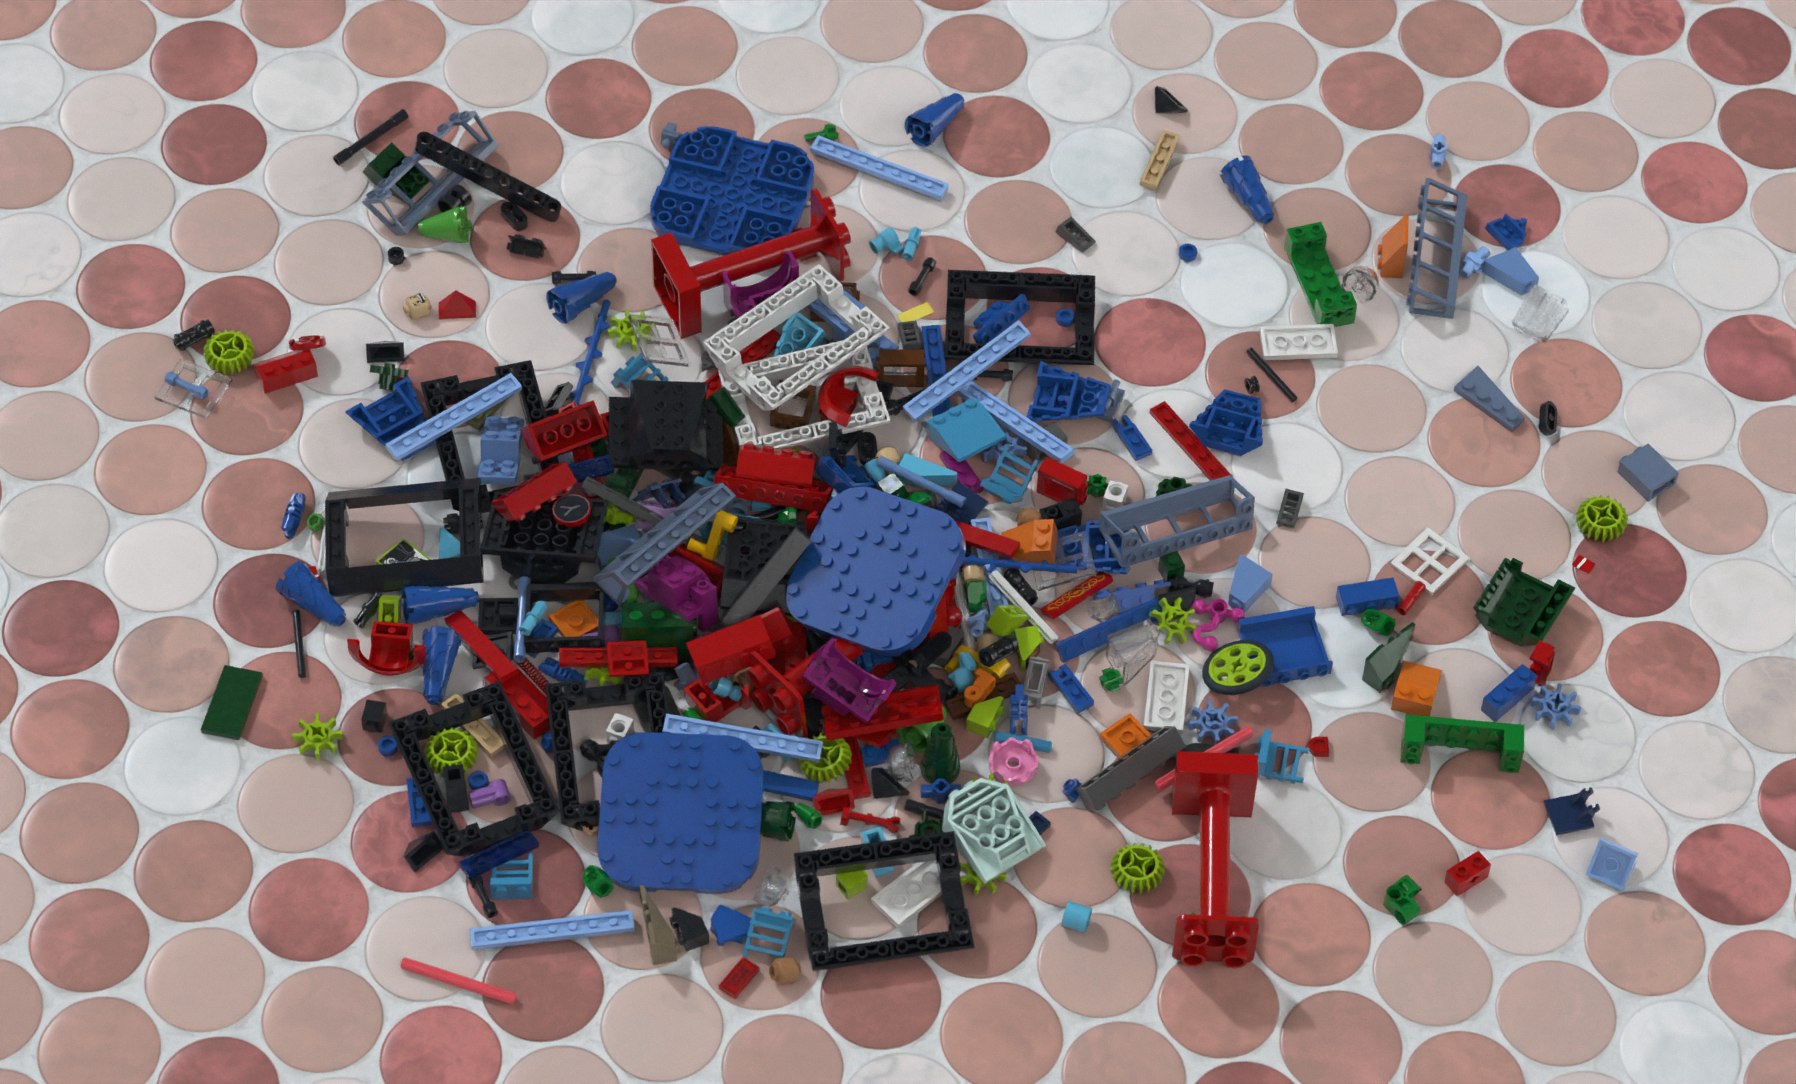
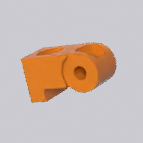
[964,668,996,708]

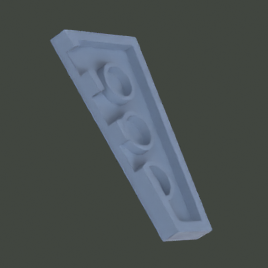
[1454,366,1524,432]

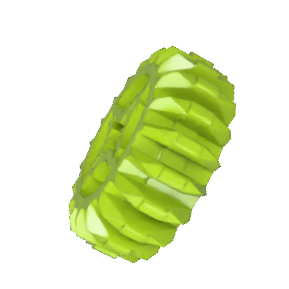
[203,329,254,375]
[1576,495,1628,543]
[424,726,478,777]
[798,732,852,784]
[1110,842,1165,894]

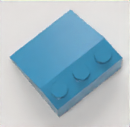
[926,398,1007,462]

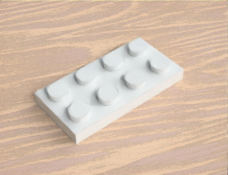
[1259,324,1338,361]
[1144,660,1190,734]
[871,860,942,928]

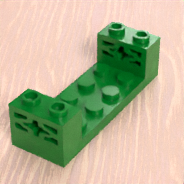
[1284,222,1357,327]
[1400,714,1524,773]

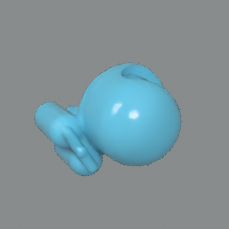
[947,652,976,693]

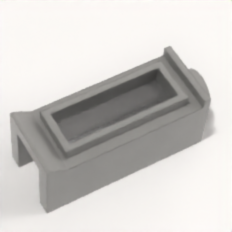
[1024,656,1049,709]

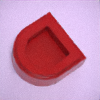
[1308,737,1329,757]

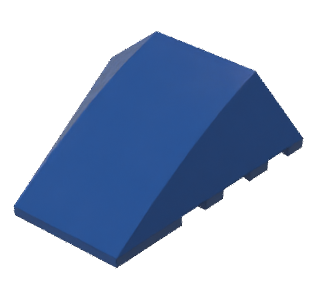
[1027,361,1111,421]
[345,377,435,461]
[1189,389,1263,456]
[816,455,877,493]
[1055,520,1130,574]

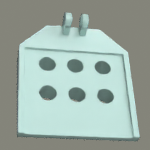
[942,778,1046,884]

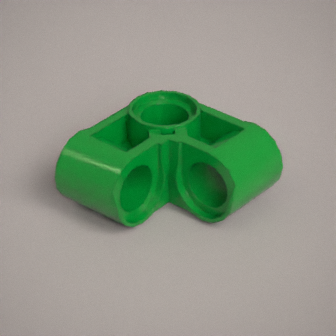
[1383,875,1422,925]

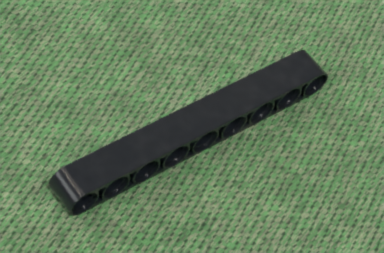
[415,132,562,222]

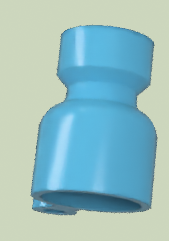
[869,227,904,255]
[709,677,743,702]

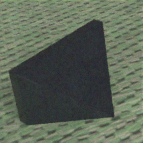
[1155,86,1188,113]
[366,341,405,363]
[1158,586,1196,612]
[806,630,827,656]
[871,767,910,799]
[403,831,444,872]

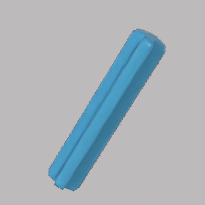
[994,731,1052,753]

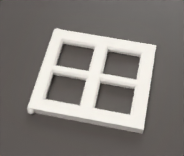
[1390,527,1470,595]

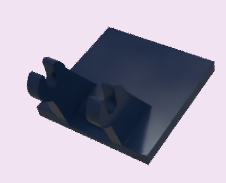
[632,478,686,509]
[935,482,988,525]
[1543,787,1600,835]

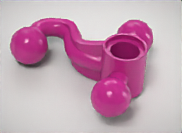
[1192,599,1245,651]

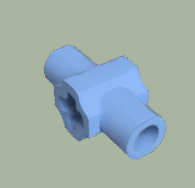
[1429,134,1447,169]
[1459,246,1490,279]
[967,608,991,637]

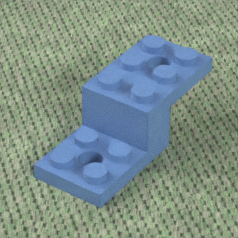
[807,290,899,370]
[477,416,524,485]

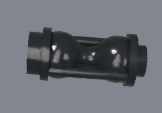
[173,319,215,351]
[1003,568,1038,606]
[1170,575,1214,598]
[979,636,1019,667]
[579,739,605,778]

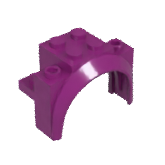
[722,251,799,319]
[635,555,719,632]
[801,638,896,723]

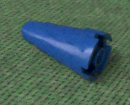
[905,93,965,147]
[1219,155,1274,224]
[546,272,617,324]
[275,561,346,627]
[401,586,479,625]
[422,626,462,705]

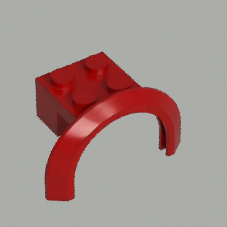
[818,366,880,427]
[347,621,427,676]
[683,676,751,722]

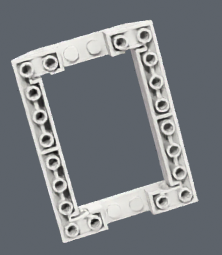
[703,264,890,411]
[718,340,891,450]

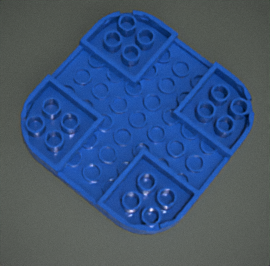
[650,126,814,255]
[786,487,966,657]
[597,732,764,894]

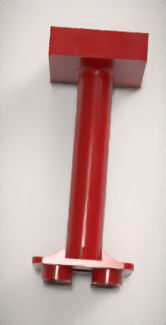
[651,188,851,339]
[747,593,949,738]
[1172,751,1259,968]

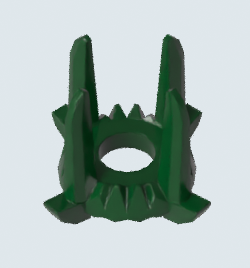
[909,808,944,837]

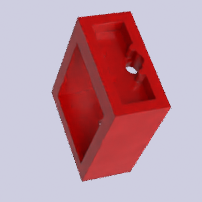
[1037,457,1088,507]

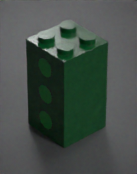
[622,602,697,657]

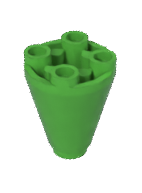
[419,206,472,243]

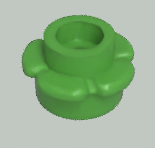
[307,513,325,531]

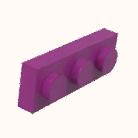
[939,451,984,494]

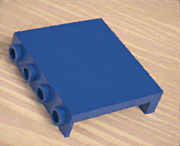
[1237,606,1333,687]

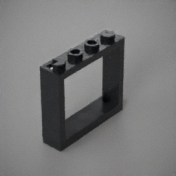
[524,582,607,654]

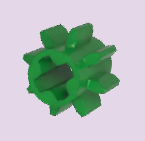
[1087,474,1109,498]
[1099,667,1123,692]

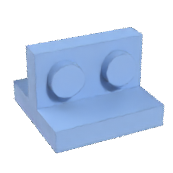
[1586,838,1638,891]

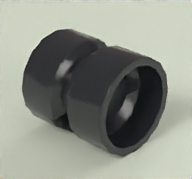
[438,184,472,213]

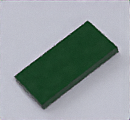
[201,665,263,740]

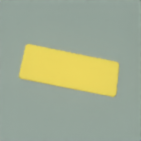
[897,302,934,322]

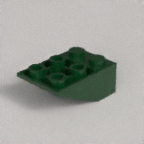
[363,142,430,204]

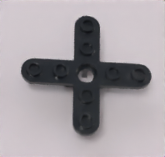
[883,632,953,704]

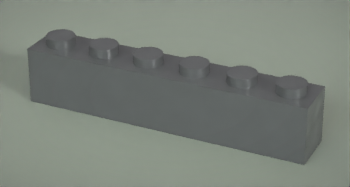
[722,527,811,626]
[1076,726,1186,811]

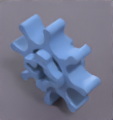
[983,428,1027,469]
[1531,683,1581,729]
[1188,699,1238,745]

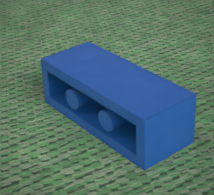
[1336,577,1399,616]
[1481,664,1537,722]

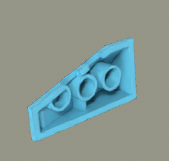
[773,312,829,387]

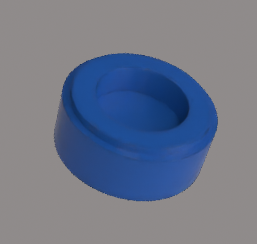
[1179,244,1197,262]
[1056,308,1075,327]
[378,736,398,757]
[468,771,489,790]

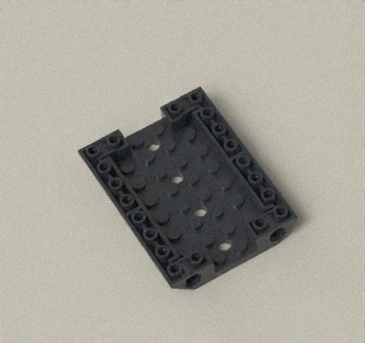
[720,516,811,616]

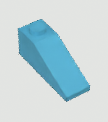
[896,453,957,487]

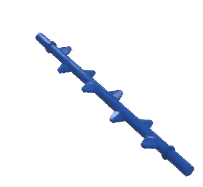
[570,300,611,406]
[962,554,1078,574]

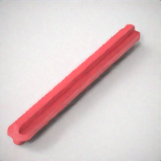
[1155,726,1254,791]
[401,957,516,1004]

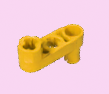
[687,510,738,562]
[944,645,1011,680]

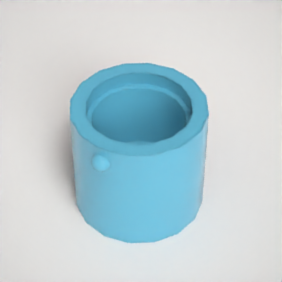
[1061,901,1092,933]

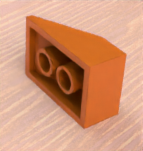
[1377,215,1409,278]
[998,519,1058,564]
[1391,661,1442,716]

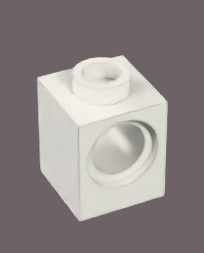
[1102,480,1128,510]
[606,713,634,743]

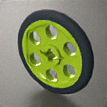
[1202,640,1274,695]

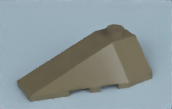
[639,885,680,965]

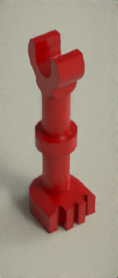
[840,806,901,834]

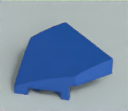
[1485,214,1527,250]
[710,904,755,946]

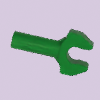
[804,124,838,141]

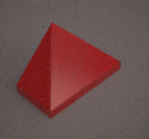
[439,290,476,319]
[812,788,855,816]

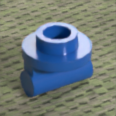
[541,733,553,752]
[1062,779,1082,803]

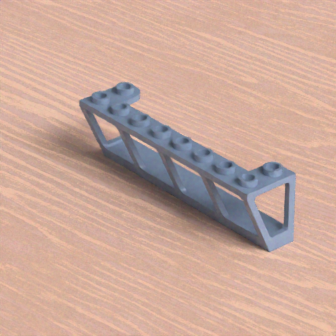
[362,111,499,235]
[1406,178,1467,319]
[1099,475,1255,568]
[592,482,736,606]

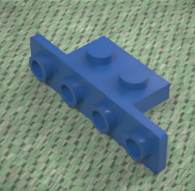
[973,294,1030,344]
[1093,579,1171,615]

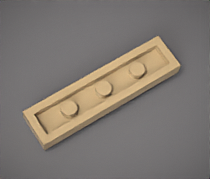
[1139,130,1180,191]
[441,693,505,758]

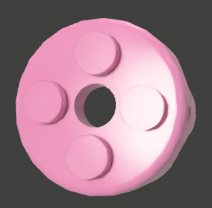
[989,737,1039,786]

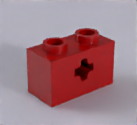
[1444,850,1491,896]

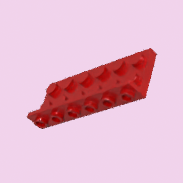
[714,464,834,513]
[821,684,944,741]

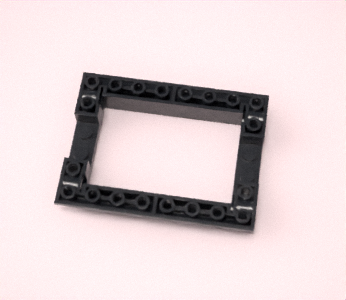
[945,270,1095,365]
[420,360,559,513]
[325,478,484,597]
[545,672,669,831]
[388,681,559,857]
[794,831,974,971]

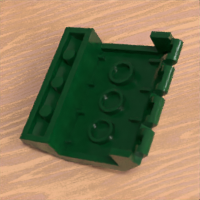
[1473,558,1576,647]

